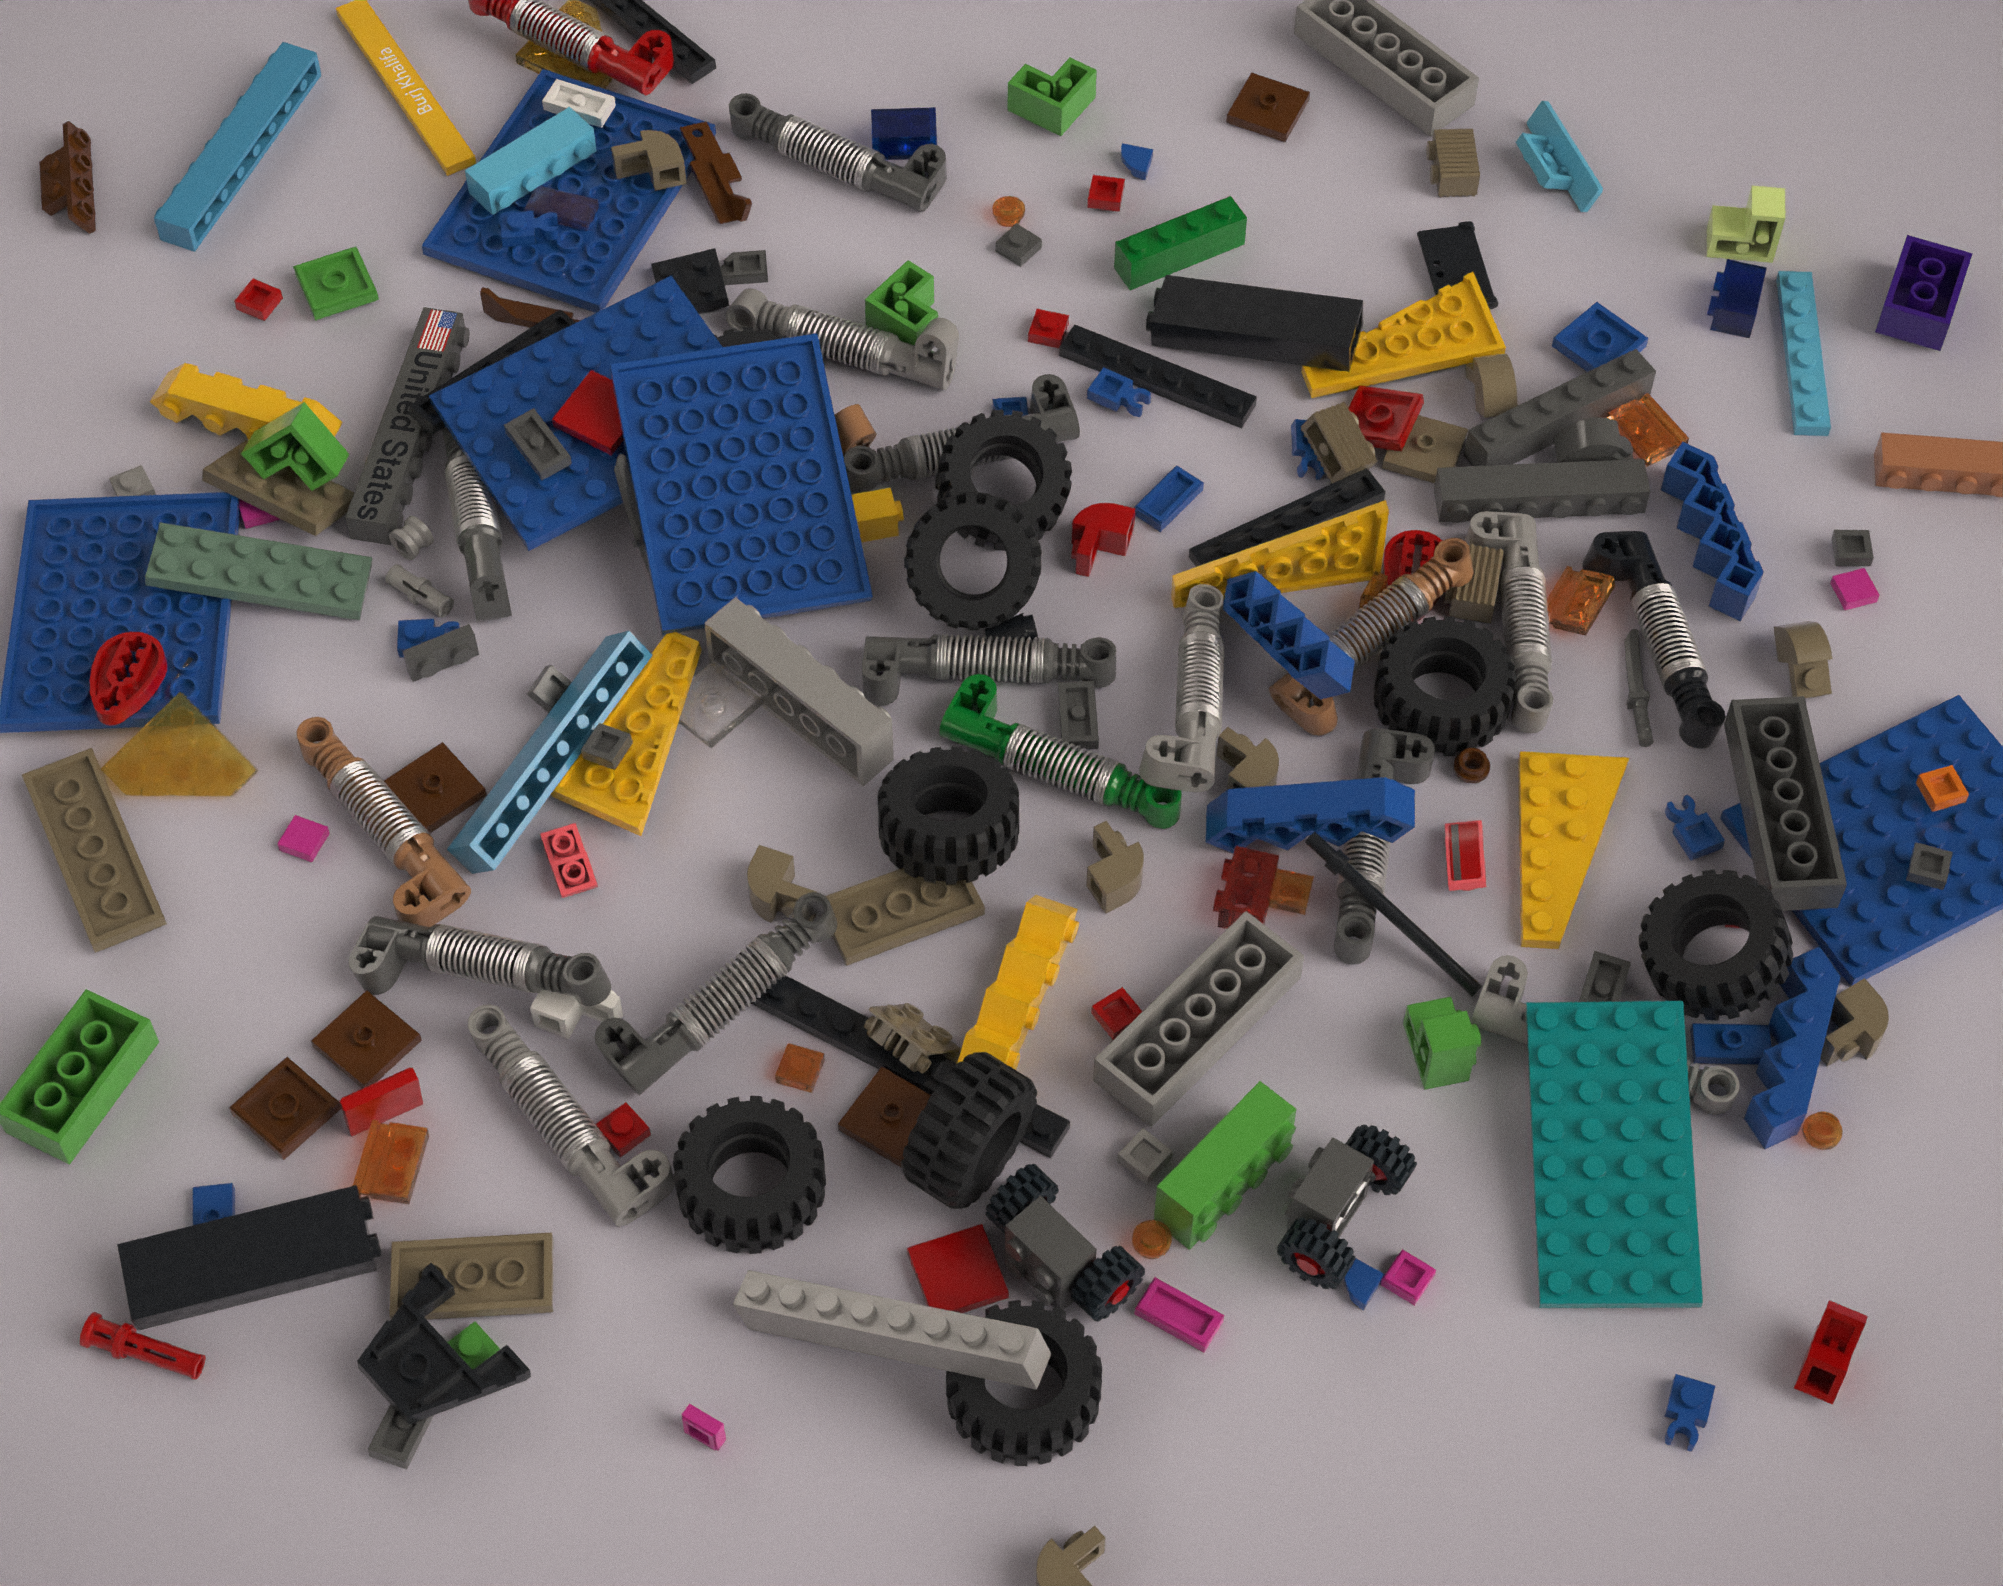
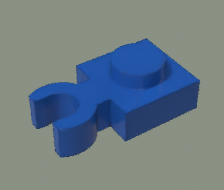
[500,211,559,247]
[1087,367,1151,417]
[1291,419,1325,480]
[397,619,460,658]
[1665,794,1725,861]
[1665,1374,1715,1452]

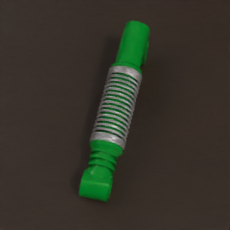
[939,674,1182,829]

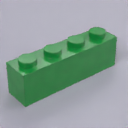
[1114,196,1247,291]

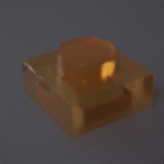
[1357,571,1388,617]
[1269,868,1314,915]
[775,1043,825,1093]

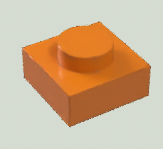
[1916,765,1969,812]

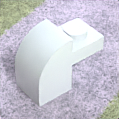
[530,990,623,1039]

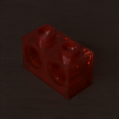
[1213,846,1279,929]

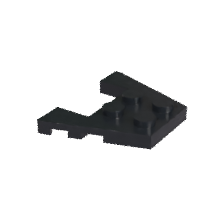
[357,1263,531,1425]

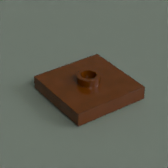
[1226,72,1310,142]
[384,742,487,833]
[311,991,422,1088]
[229,1057,342,1160]
[838,1067,931,1168]

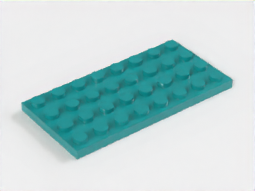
[1526,1001,1703,1308]

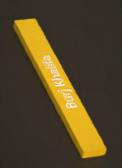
[336,0,476,176]

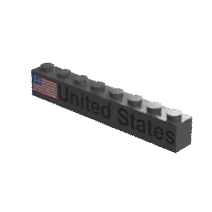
[345,307,470,545]

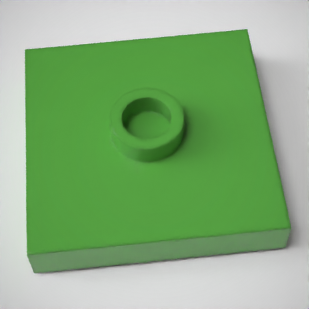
[293,246,379,320]

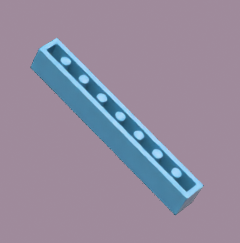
[154,42,322,252]
[447,631,653,874]

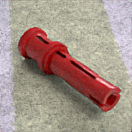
[79,1312,206,1380]

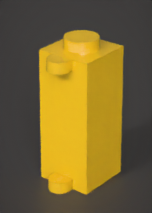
[852,487,904,543]

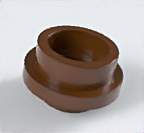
[1453,748,1490,783]

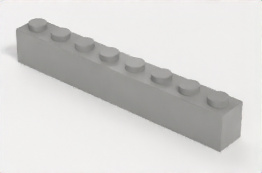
[732,1270,1051,1390]

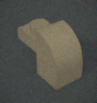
[611,130,687,191]
[1465,353,1518,418]
[1773,621,1833,698]
[1217,727,1279,789]
[1086,821,1144,914]
[747,845,817,923]
[1820,978,1889,1066]
[1036,1526,1106,1586]

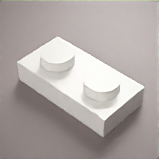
[542,79,616,128]

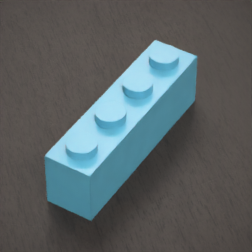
[465,107,597,215]

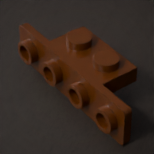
[39,121,96,234]

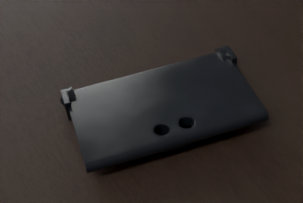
[1417,221,1498,309]

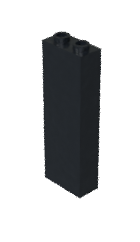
[1146,275,1363,372]
[117,1185,382,1330]

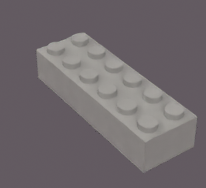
[1294,0,1479,137]
[705,597,894,787]
[1093,911,1304,1127]

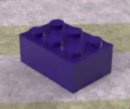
[1875,235,1973,351]

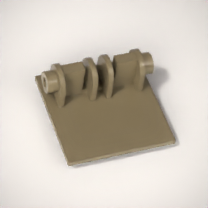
[864,1003,961,1073]

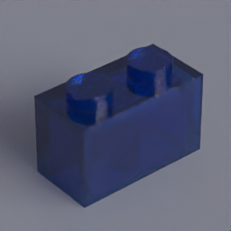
[871,107,937,160]
[1707,259,1767,338]

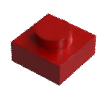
[1087,175,1125,212]
[234,278,283,321]
[1028,309,1069,349]
[1091,987,1143,1040]
[595,1102,651,1158]

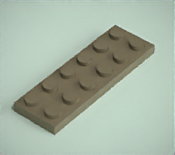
[22,748,167,953]

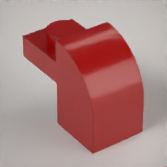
[1071,503,1136,577]
[1794,1300,1868,1405]

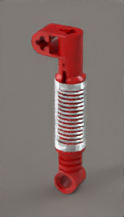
[468,0,674,95]

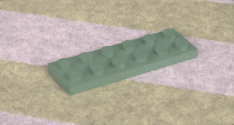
[145,522,372,620]

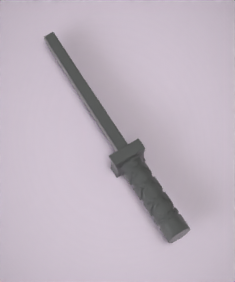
[614,454,651,580]
[1624,629,1654,747]

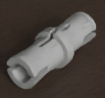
[385,564,454,618]

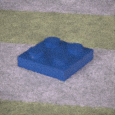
[1552,302,1649,372]

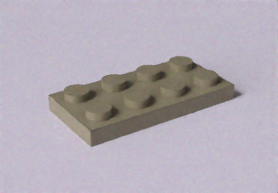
[202,440,354,536]
[821,868,985,966]
[389,1232,554,1320]

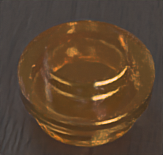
[992,196,1025,227]
[1802,1111,1843,1150]
[1132,1220,1172,1259]

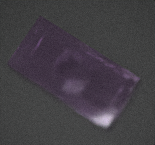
[525,186,599,231]

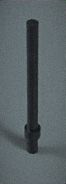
[1305,831,1482,997]

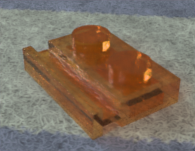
[1607,393,1689,467]
[1547,566,1616,636]
[352,1119,429,1204]

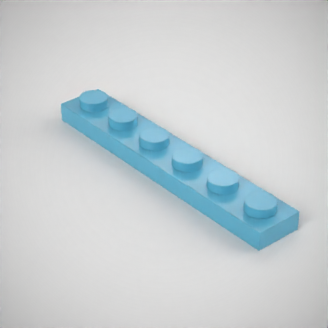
[1776,271,1831,436]

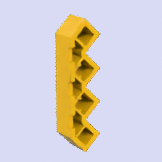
[150,363,343,440]
[957,895,1079,1070]

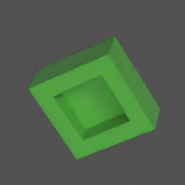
[448,1321,500,1369]

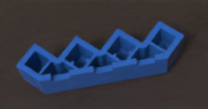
[1660,441,1764,622]
[1223,571,1355,700]
[1205,777,1415,854]
[1744,946,1841,1149]

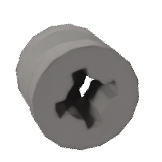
[389,516,434,560]

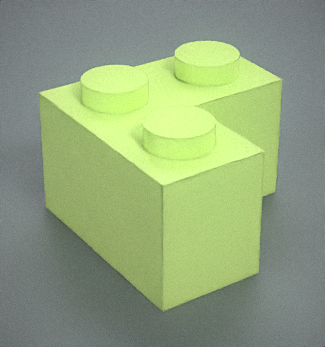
[1707,186,1786,263]

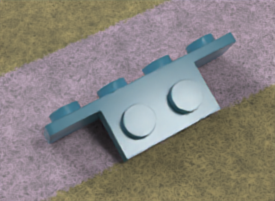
[1515,101,1603,212]

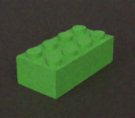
[0,989,159,1165]
[1154,1081,1297,1250]

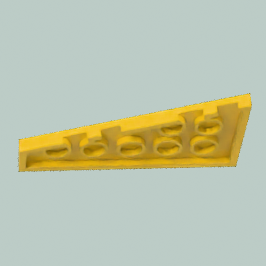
[1301,271,1506,398]
[1171,500,1389,608]
[551,632,702,836]
[1518,751,1629,949]

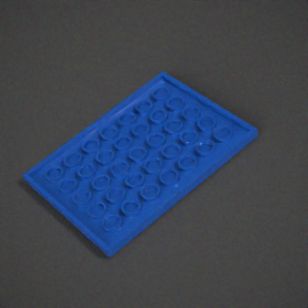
[422,69,716,313]
[429,276,722,551]
[610,333,873,635]
[0,492,240,733]
[1720,695,2003,986]

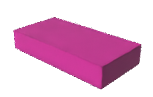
[1134,1277,1225,1353]

